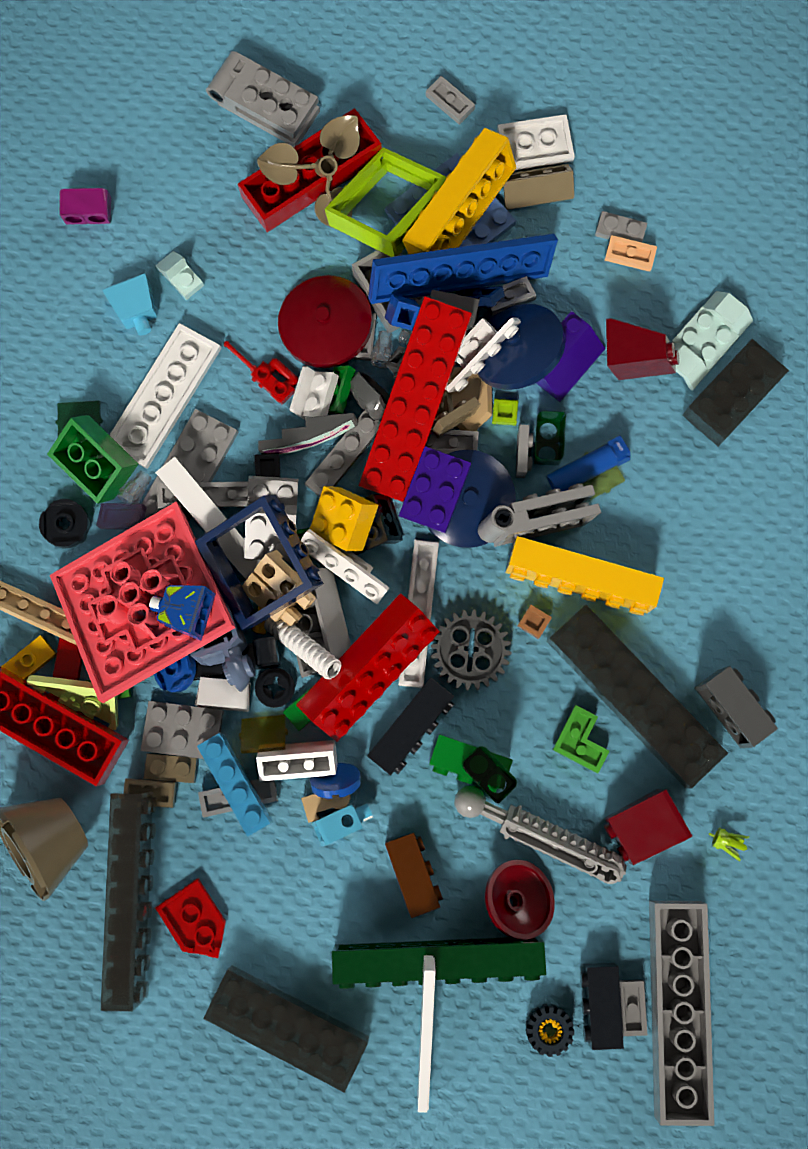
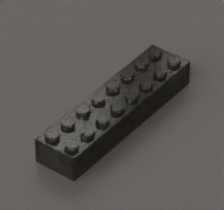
[547,605,728,789]
[101,791,157,1012]

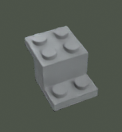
[244,476,298,561]

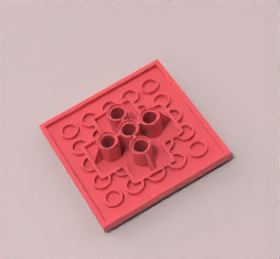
[50,502,236,703]

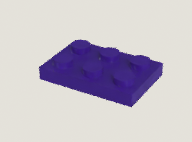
[399,446,472,534]

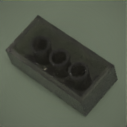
[682,339,789,447]

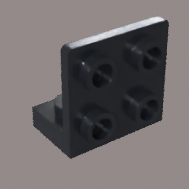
[352,494,403,555]

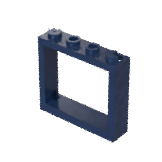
[195,495,324,630]

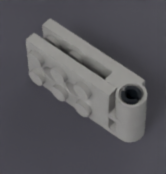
[206,51,320,147]
[478,483,601,547]

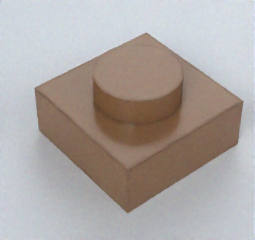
[517,605,552,639]

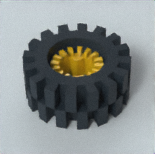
[525,1004,574,1057]

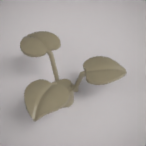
[257,115,360,228]

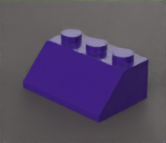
[536,311,605,402]

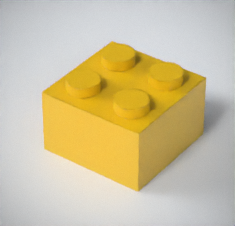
[310,486,379,551]

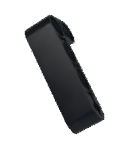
[193,637,281,681]

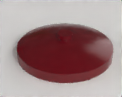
[278,275,373,368]

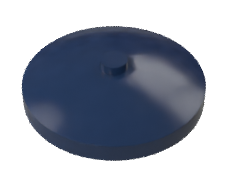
[477,304,566,390]
[427,450,516,548]

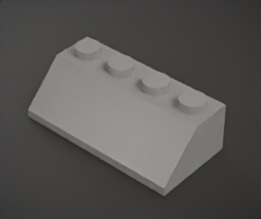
[294,568,351,678]

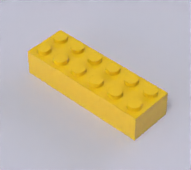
[402,128,517,254]
[505,536,664,616]

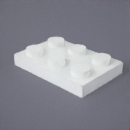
[497,114,575,170]

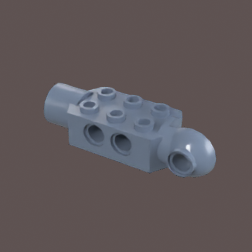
[190,577,256,692]

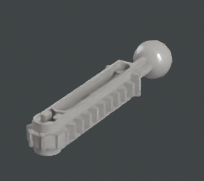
[454,785,627,884]

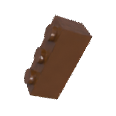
[385,832,443,918]

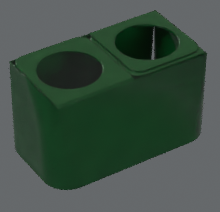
[534,411,566,466]
[461,746,517,804]

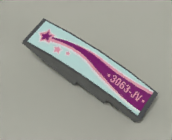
[258,413,358,455]

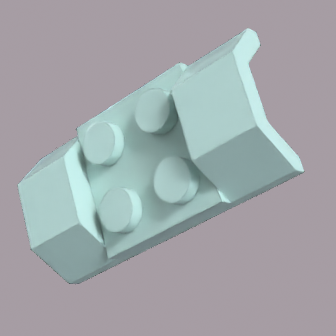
[672,291,753,391]

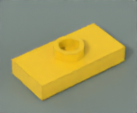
[1,635,57,680]

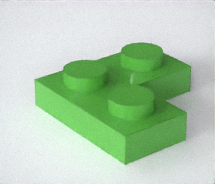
[552,705,609,774]

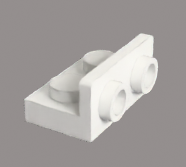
[290,366,339,420]

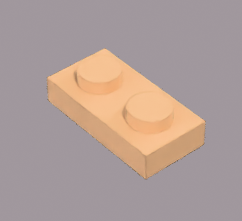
[604,235,657,272]

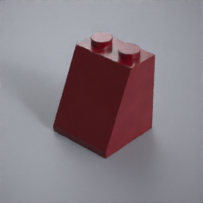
[606,318,680,380]
[604,789,693,865]

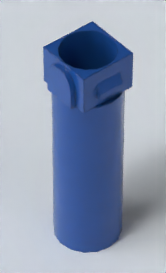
[546,435,631,492]

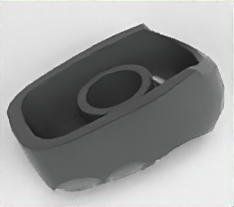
[350,371,390,420]

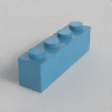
[197,733,273,837]

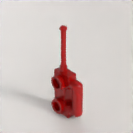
[223,341,299,405]

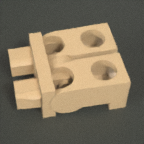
[242,550,316,626]

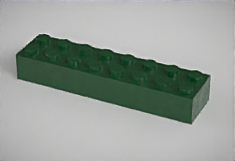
[332,936,546,989]

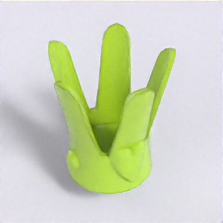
[709,827,750,861]

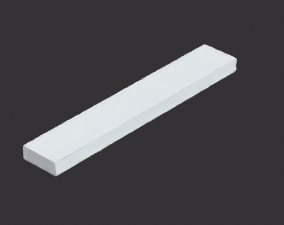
[155,457,261,580]
[398,540,439,688]
[417,955,435,1112]

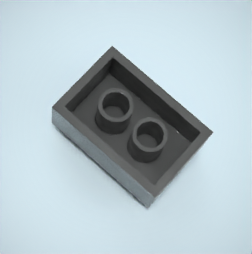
[694,666,778,749]

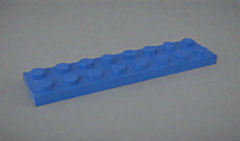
[368,234,558,304]

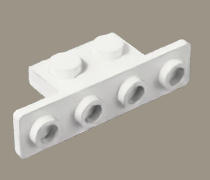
[446,317,521,392]
[301,529,389,604]

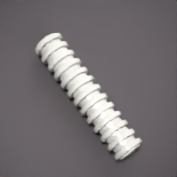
[264,617,341,679]

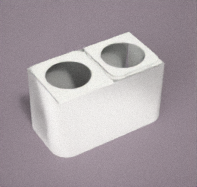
[195,677,251,712]

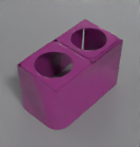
[59,188,111,225]

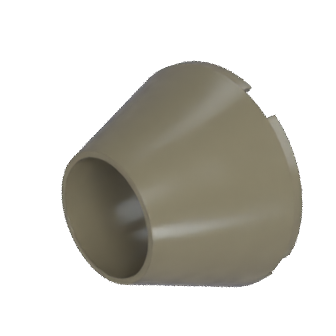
[0,798,88,901]

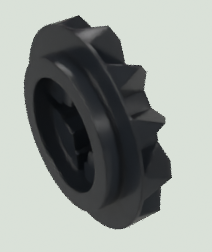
[255,668,295,708]

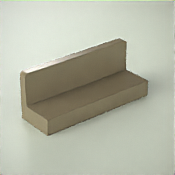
[502,164,574,210]

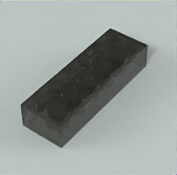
[203,965,369,1093]

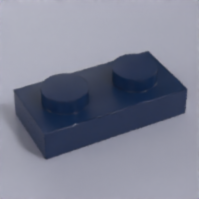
[456,286,505,309]

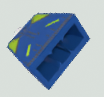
[149,585,216,641]

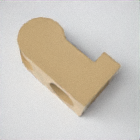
[301,794,351,823]

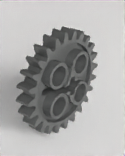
[431,609,512,691]

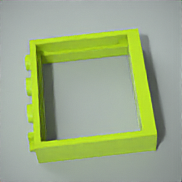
[325,147,446,257]

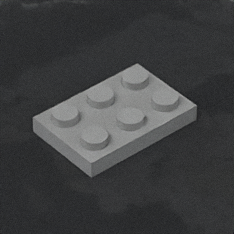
[141,701,224,759]

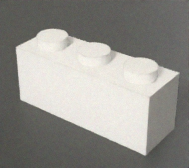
[256,740,338,781]

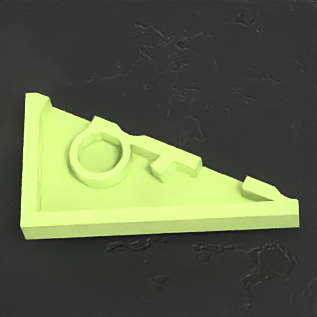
[27,675,119,730]

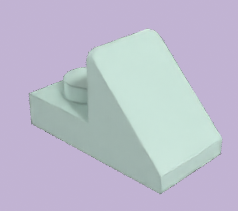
[155,251,204,300]

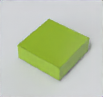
[492,398,518,426]

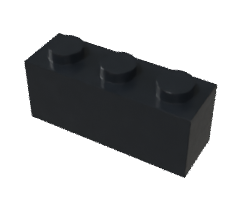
[580,963,624,1050]

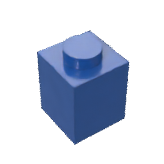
[385,294,421,331]

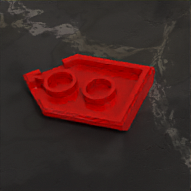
[155,878,226,958]

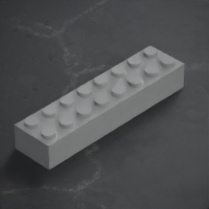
[649,901,714,1126]

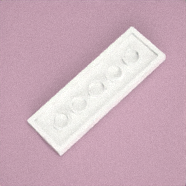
[110,323,222,469]

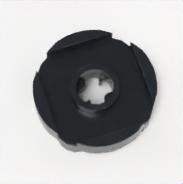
[39,499,90,549]

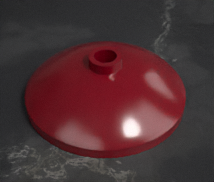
[485,860,555,940]

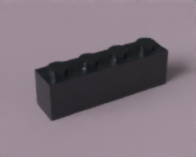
[367,678,455,776]

